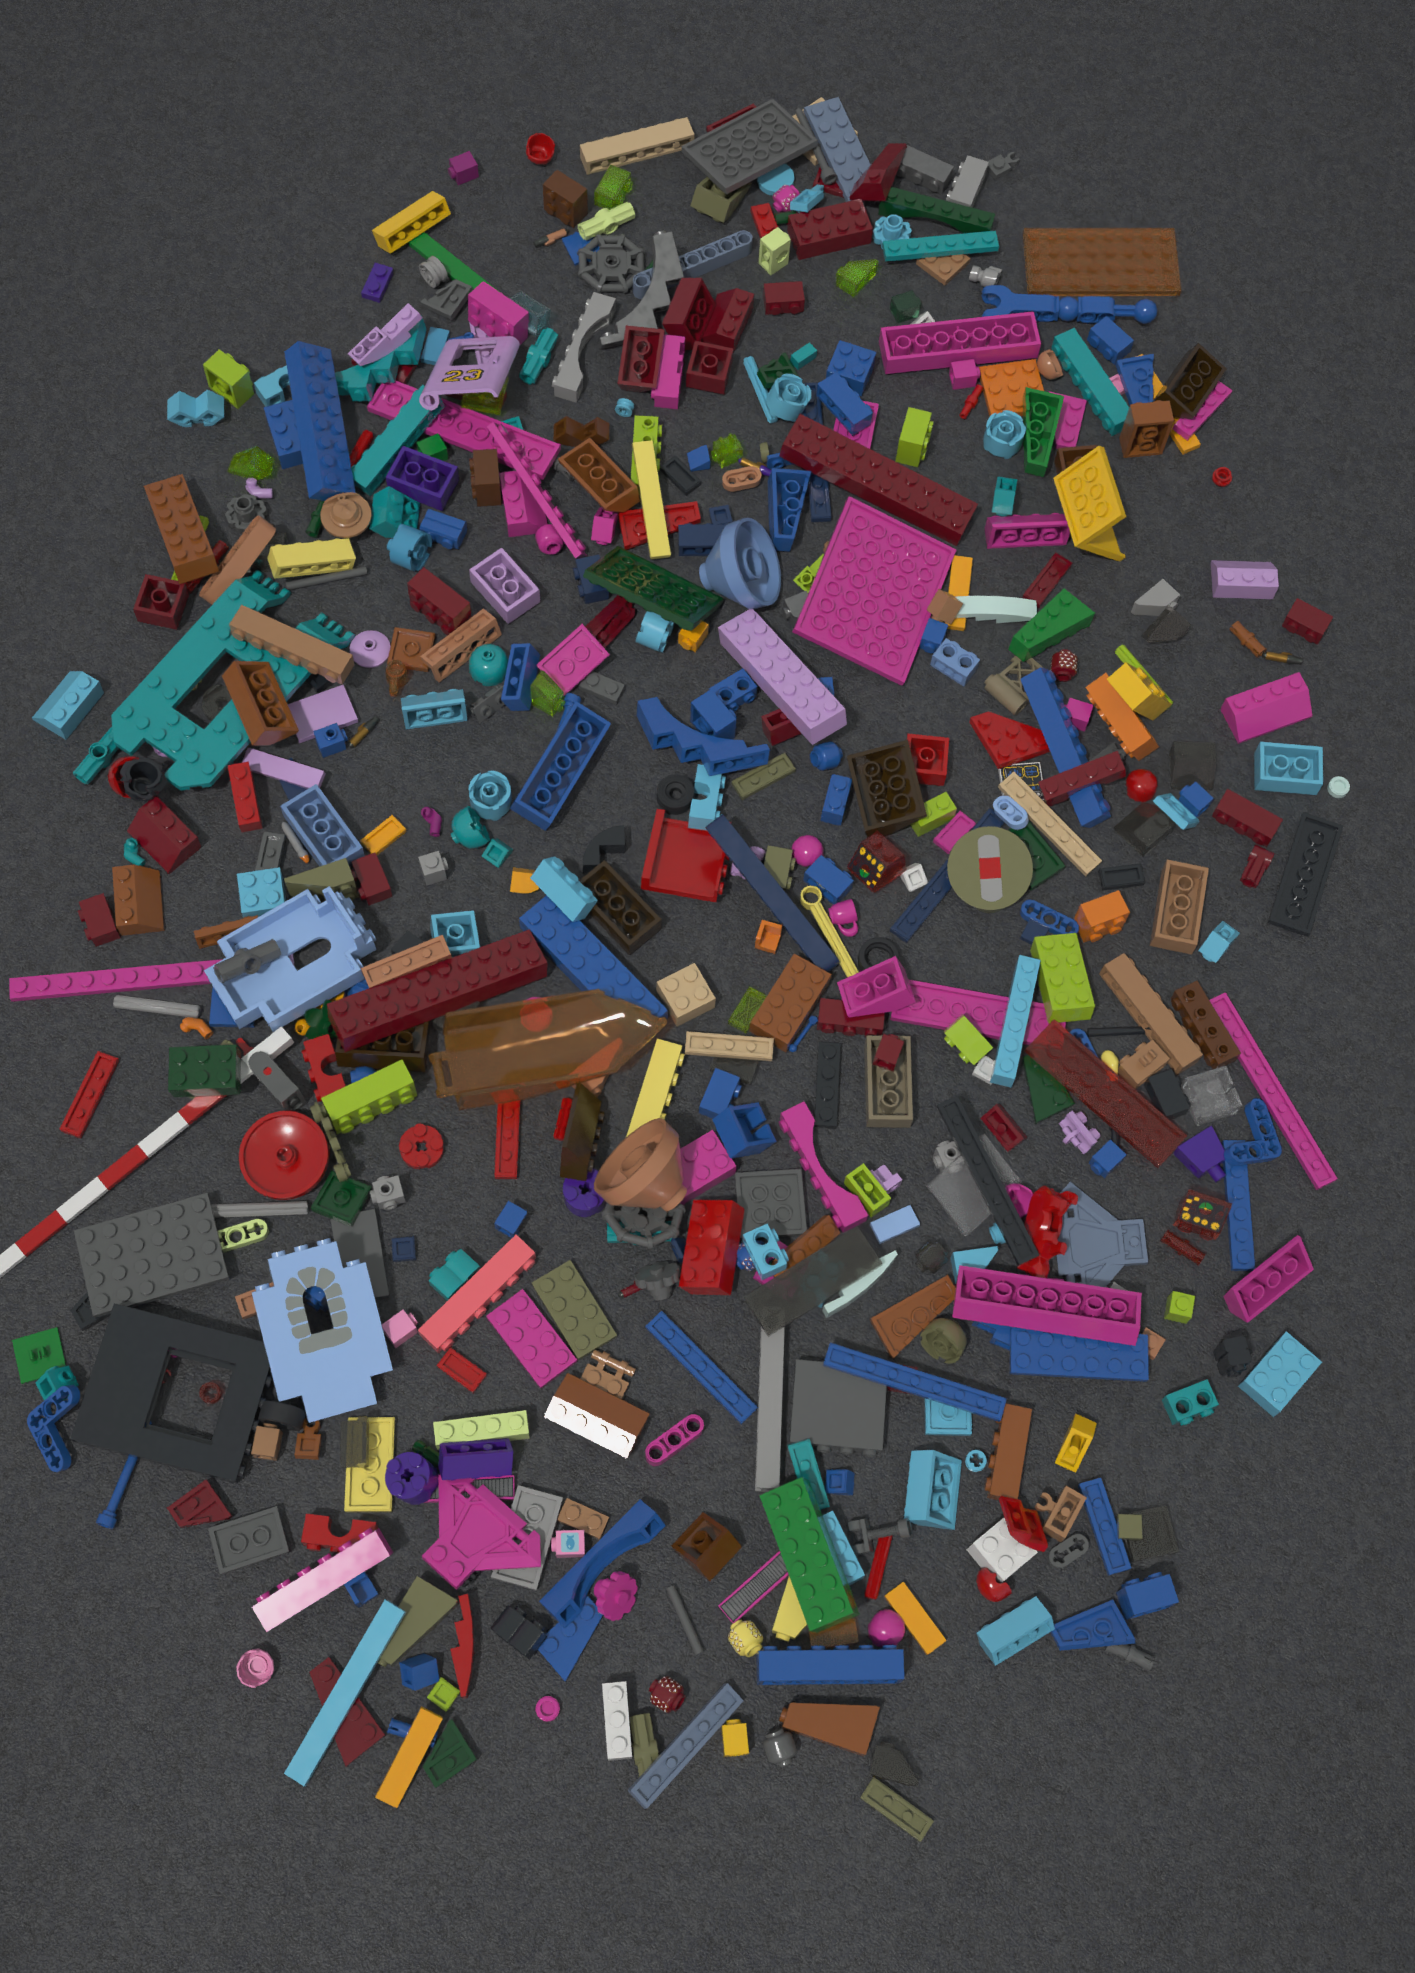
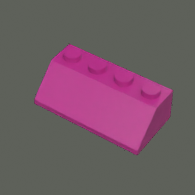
[985,513,1070,549]
[1220,672,1312,744]
[1223,1235,1314,1323]

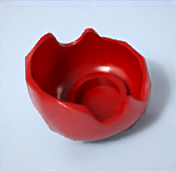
[526,133,555,165]
[1125,769,1158,802]
[976,1567,1012,1602]

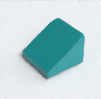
[482,838,514,868]

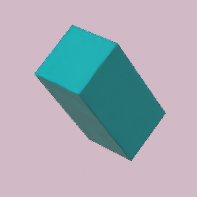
[790,342,817,370]

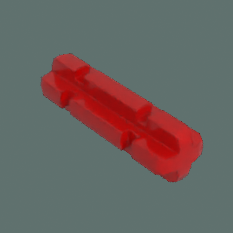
[554,1098,573,1141]

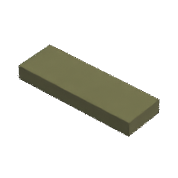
[731,753,796,800]
[860,1777,934,1842]

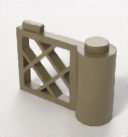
[984,656,1043,716]

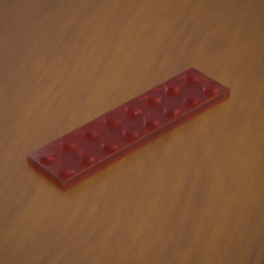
[1025,1020,1187,1168]

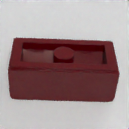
[980,1104,1028,1152]

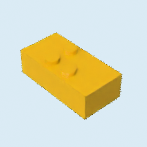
[1107,662,1172,721]

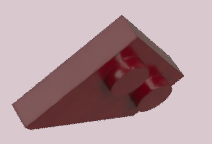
[167,1480,232,1528]

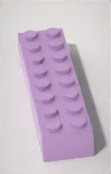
[718,609,847,745]

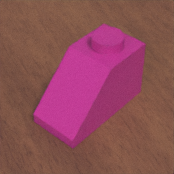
[591,507,618,545]

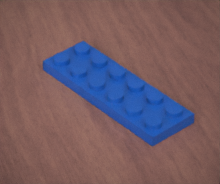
[1010,1327,1149,1382]

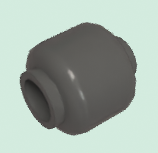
[762,1728,797,1767]

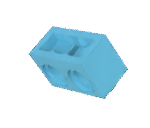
[742,1223,789,1281]

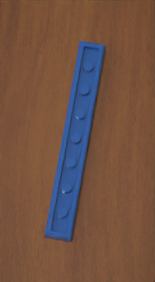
[823,1343,1007,1422]

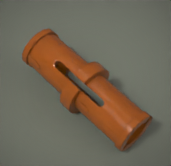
[1229,621,1267,658]

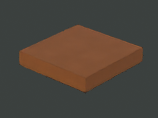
[387,627,436,672]

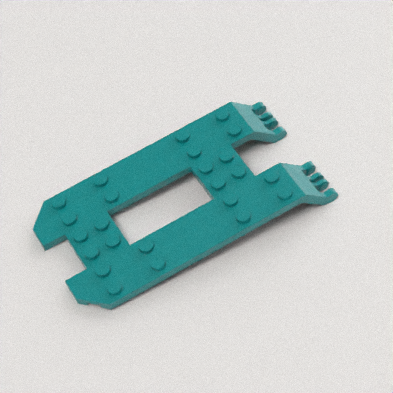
[111,570,355,791]

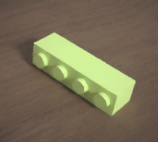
[433,1410,530,1450]

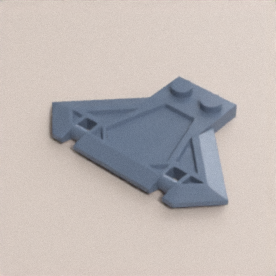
[1056,1182,1148,1287]

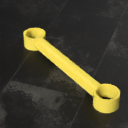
[800,886,859,978]

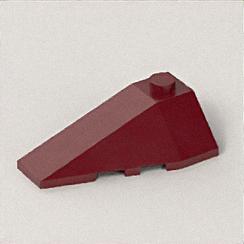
[849,143,907,201]

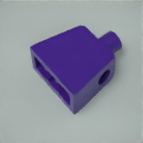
[1173,1126,1226,1183]

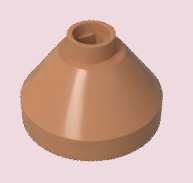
[594,1118,687,1212]

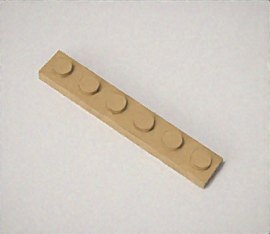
[998,772,1102,877]

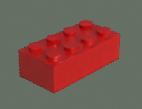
[679,1200,745,1295]

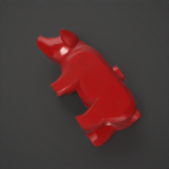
[1017,1186,1078,1278]

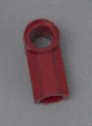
[1240,844,1275,888]

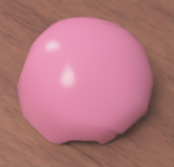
[236,1648,274,1688]

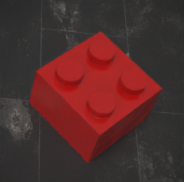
[906,734,949,786]

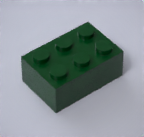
[168,1044,241,1098]

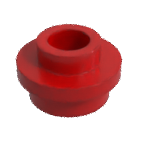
[1212,467,1232,487]

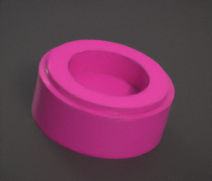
[536,1696,560,1722]

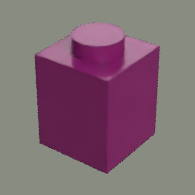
[448,151,479,185]

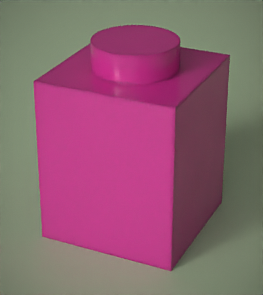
[949,359,980,390]
[1064,698,1093,732]

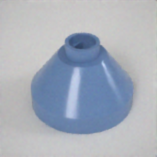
[699,518,781,609]

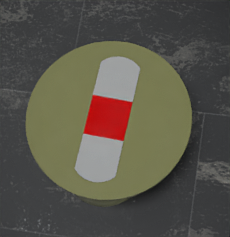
[947,826,1033,913]

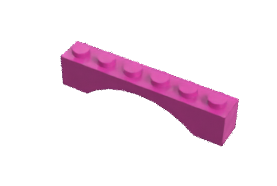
[779,1102,868,1233]

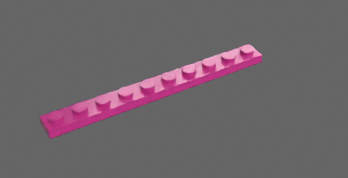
[9,959,223,1002]
[1209,992,1338,1190]

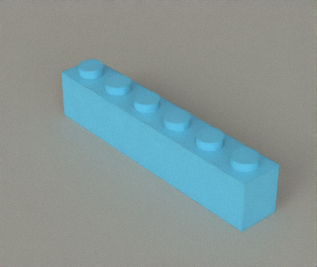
[990,955,1040,1088]

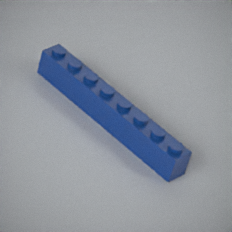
[1020,667,1111,828]

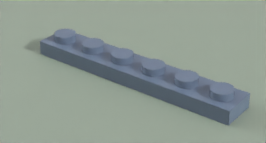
[627,1683,743,1809]

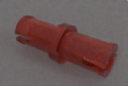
[1160,1230,1206,1266]

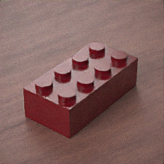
[787,199,873,260]

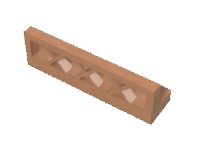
[420,608,502,682]
[361,935,452,988]

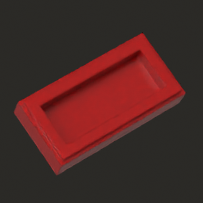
[436,1347,487,1394]

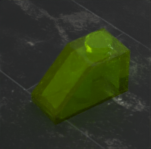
[836,259,879,297]
[227,446,275,480]
[530,670,565,717]

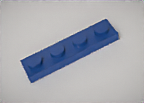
[1078,1478,1132,1576]

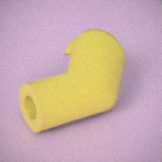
[1101,1050,1119,1082]

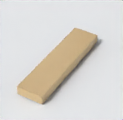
[685,1031,774,1061]

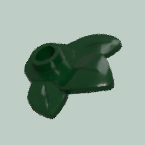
[305,999,337,1040]

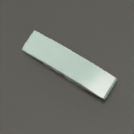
[955,596,1037,623]
[822,1250,898,1318]

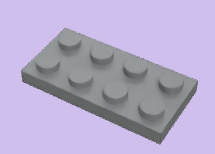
[491,1485,563,1591]

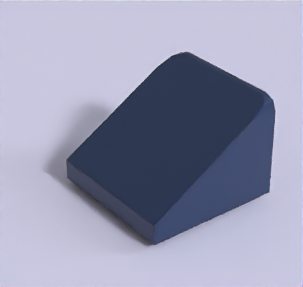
[670,1238,686,1264]

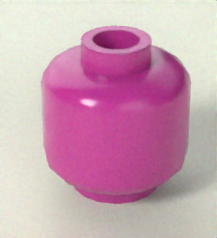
[535,524,564,555]

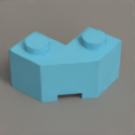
[167,390,224,427]

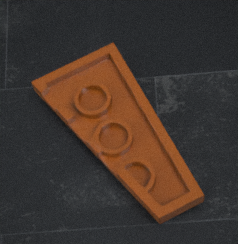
[869,1275,955,1359]

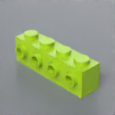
[631,416,662,495]

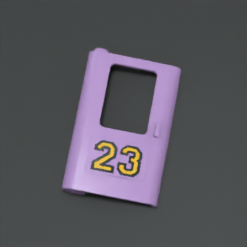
[419,336,520,410]

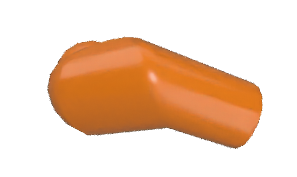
[180,1017,213,1039]

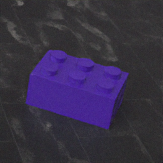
[386,446,459,511]

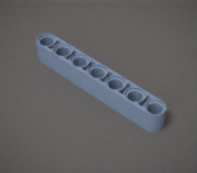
[633,230,753,299]

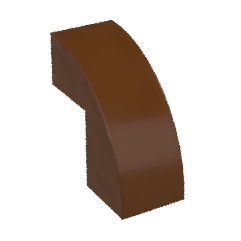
[553,416,609,447]

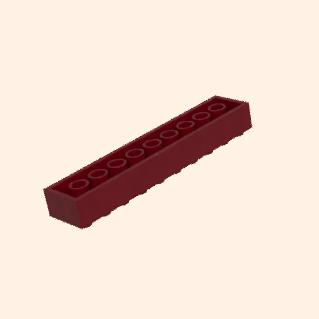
[779,414,978,546]
[327,929,547,1052]

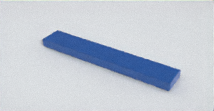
[645,1311,758,1425]

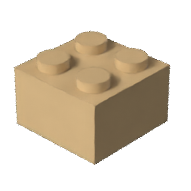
[656,963,716,1026]

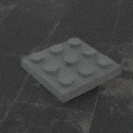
[735,1169,807,1240]

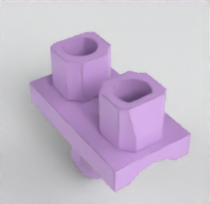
[1059,1111,1100,1154]

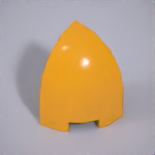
[510,867,539,893]

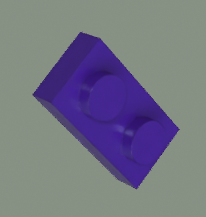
[361,263,394,303]

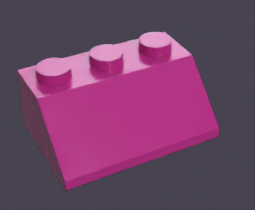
[499,471,547,537]

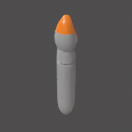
[281,822,309,863]

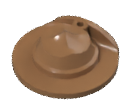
[320,492,372,538]

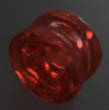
[199,1382,222,1404]

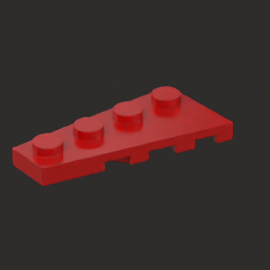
[618,501,701,550]

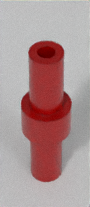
[959,384,983,419]

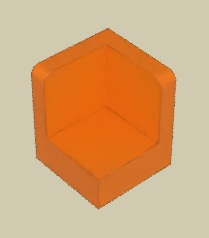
[755,920,782,954]

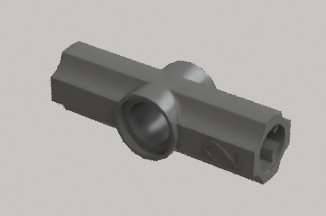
[213,939,281,983]

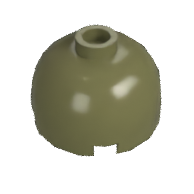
[920,1318,967,1364]

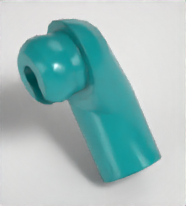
[124,838,146,867]

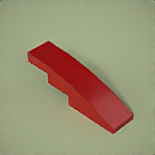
[450,1594,474,1699]

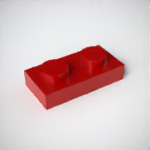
[750,203,778,239]

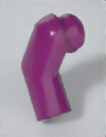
[421,807,442,837]

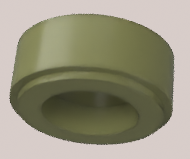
[759,442,769,463]

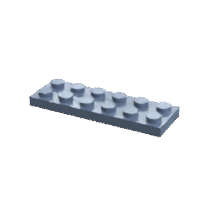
[803,97,871,202]

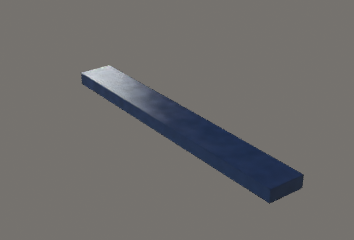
[801,382,831,522]
[890,808,1005,943]

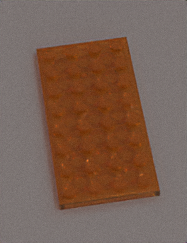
[1023,228,1181,296]

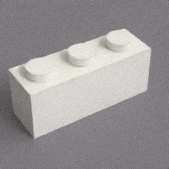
[602,1681,632,1761]

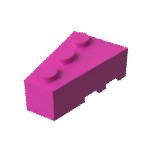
[651,335,685,409]

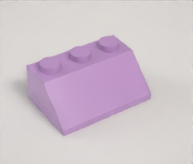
[1211,560,1279,599]

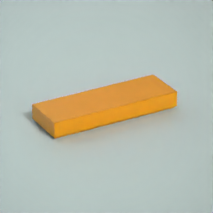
[884,1582,947,1655]

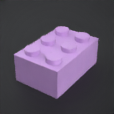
[469,548,540,624]

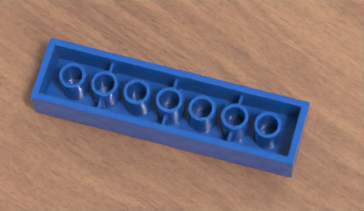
[284,341,356,501]
[519,895,668,1047]

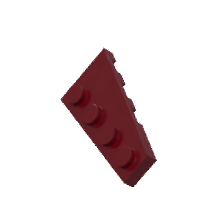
[309,1657,386,1767]

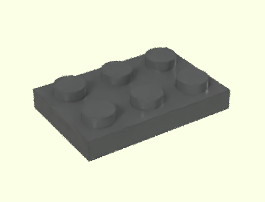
[208,1506,290,1575]

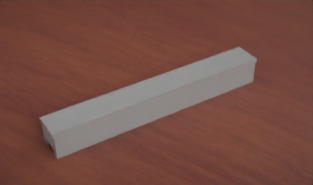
[755,1306,785,1492]

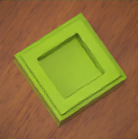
[427,1677,460,1712]

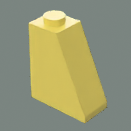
[772,1577,808,1642]

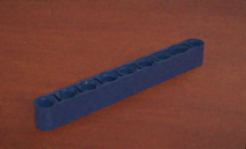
[705,814,840,972]

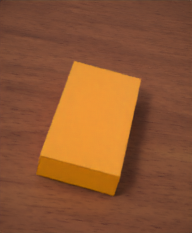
[360,815,407,855]

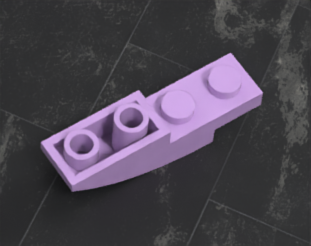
[348,304,422,366]

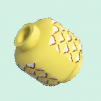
[728,1620,763,1657]

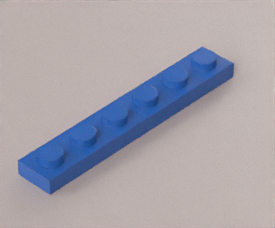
[1222,1140,1255,1271]

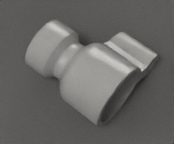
[969,265,1002,287]

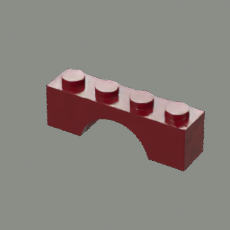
[1038,750,1126,807]

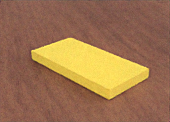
[344,1417,395,1512]

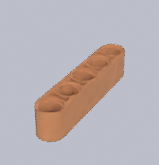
[199,515,276,605]

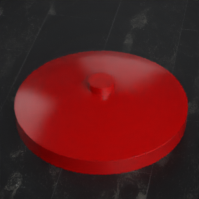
[239,1111,330,1200]

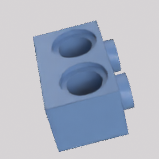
[930,638,980,686]

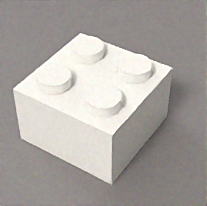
[967,1518,1038,1583]

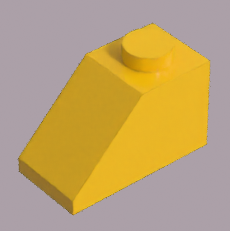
[1055,1413,1097,1473]

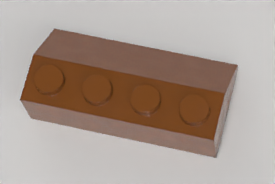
[558,438,640,512]
[222,661,299,745]
[544,1373,650,1458]

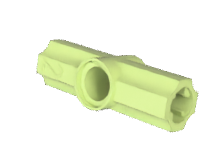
[578,202,635,240]

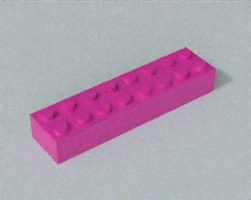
[879,312,1041,374]
[952,1265,1142,1346]

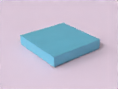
[1153,793,1200,830]
[924,1398,972,1436]

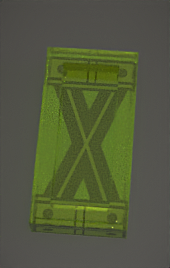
[728,986,767,1034]

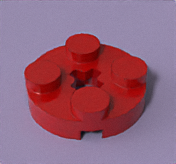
[399,1124,444,1169]

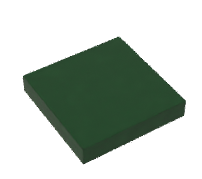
[311,1171,372,1227]

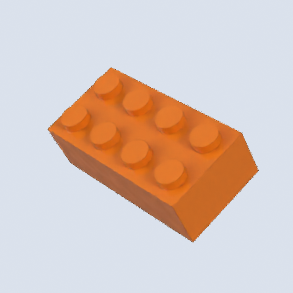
[1085,673,1159,761]

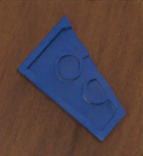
[1115,354,1154,405]
[538,1596,603,1682]
[1050,1600,1135,1651]

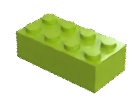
[1030,933,1095,1024]
[321,1060,417,1134]

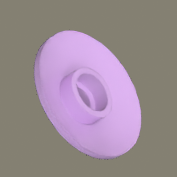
[350,630,391,668]

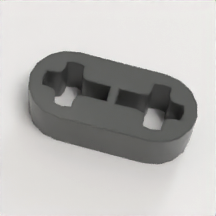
[1047,1534,1089,1569]

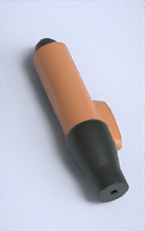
[533,228,569,247]

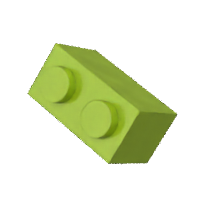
[910,792,957,837]
[944,1014,993,1065]
[844,1163,891,1218]

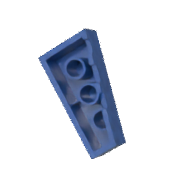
[768,468,811,552]

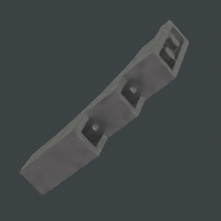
[598,230,684,350]

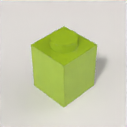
[1164,1291,1195,1324]

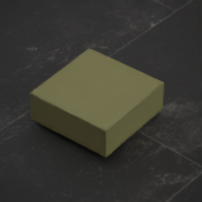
[1117,1514,1142,1540]

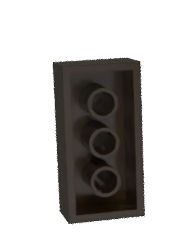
[579,860,662,955]

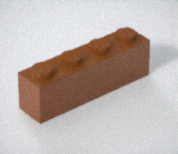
[984,1403,1032,1500]

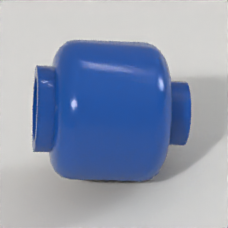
[810,742,842,771]

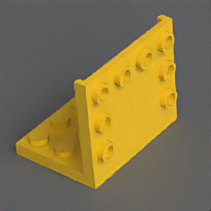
[1053,446,1126,562]

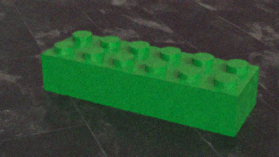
[759,1477,860,1633]

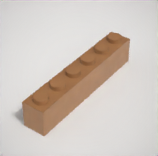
[229,605,354,685]
[1099,953,1203,1075]

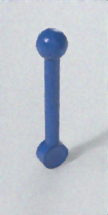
[789,1016,818,1052]

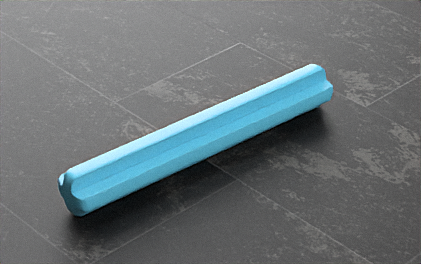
[744,356,778,424]

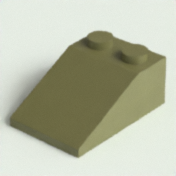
[690,177,752,223]
[284,858,359,902]

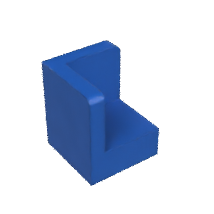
[494,1201,527,1238]
[344,1571,379,1608]
[399,1653,439,1691]

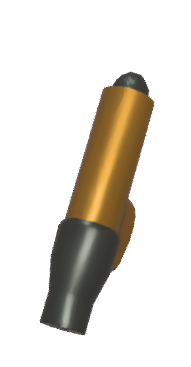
[1262,651,1303,665]
[348,716,379,748]

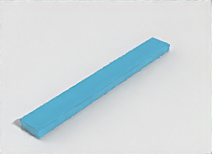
[284,1600,406,1786]

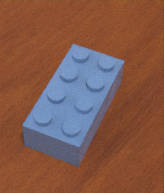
[280,784,365,867]

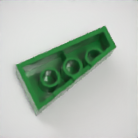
[1023,387,1064,477]
[1008,588,1095,662]

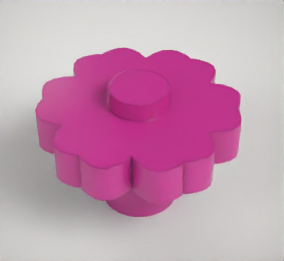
[594,1571,638,1621]

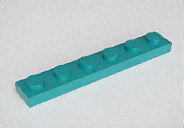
[882,231,999,262]

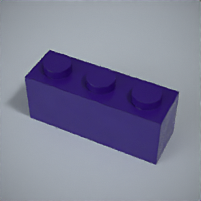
[438,1438,513,1481]

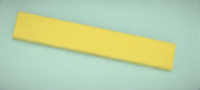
[632,440,671,559]

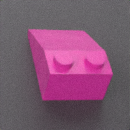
[837,956,916,1017]

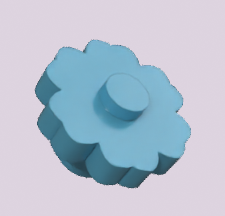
[872,215,912,249]

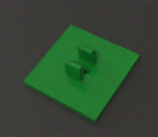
[12,1327,66,1384]

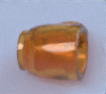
[385,660,409,697]

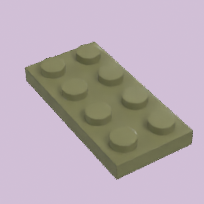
[531,1260,617,1361]

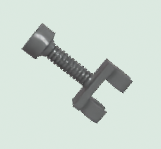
[848,1518,912,1555]

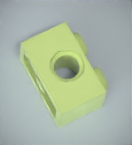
[758,227,791,275]

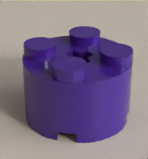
[563,1168,607,1217]
[385,1452,439,1505]

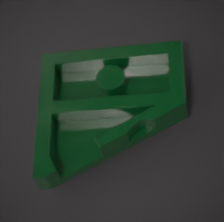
[757,353,799,389]
[423,1719,477,1788]

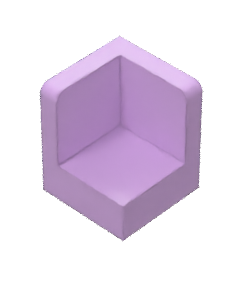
[870,1165,902,1194]

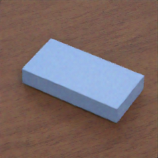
[870,1205,920,1244]

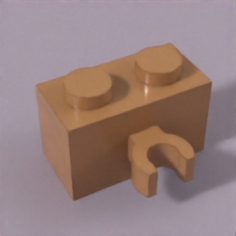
[1118,1040,1170,1091]
[1035,1486,1087,1542]

